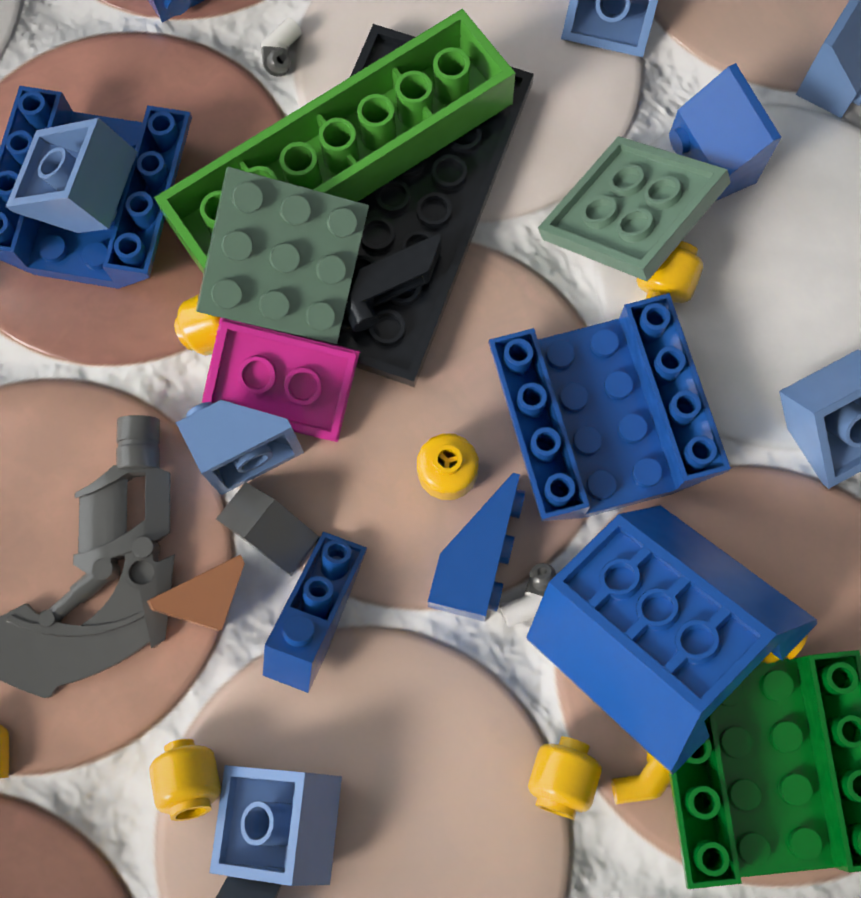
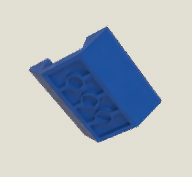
[0,85,192,289]
[488,293,731,521]
[526,505,817,775]

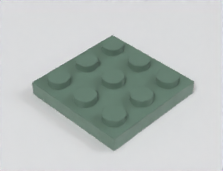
[538,136,731,282]
[195,167,369,344]

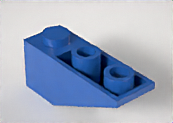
[428,473,526,621]
[263,532,367,693]

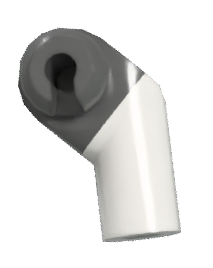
[261,17,302,77]
[500,563,557,628]

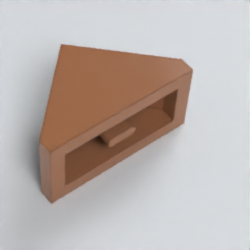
[147,555,245,631]

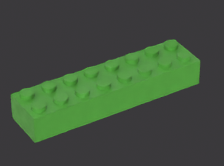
[154,8,515,273]

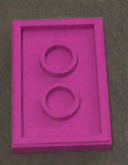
[202,317,360,442]

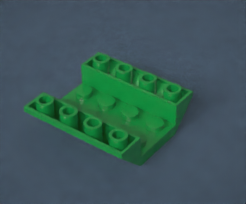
[669,650,861,889]

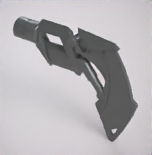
[0,415,175,698]

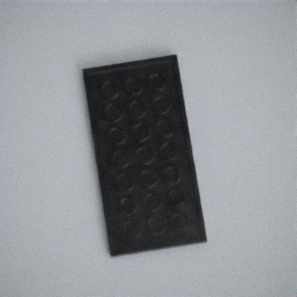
[311,24,534,388]

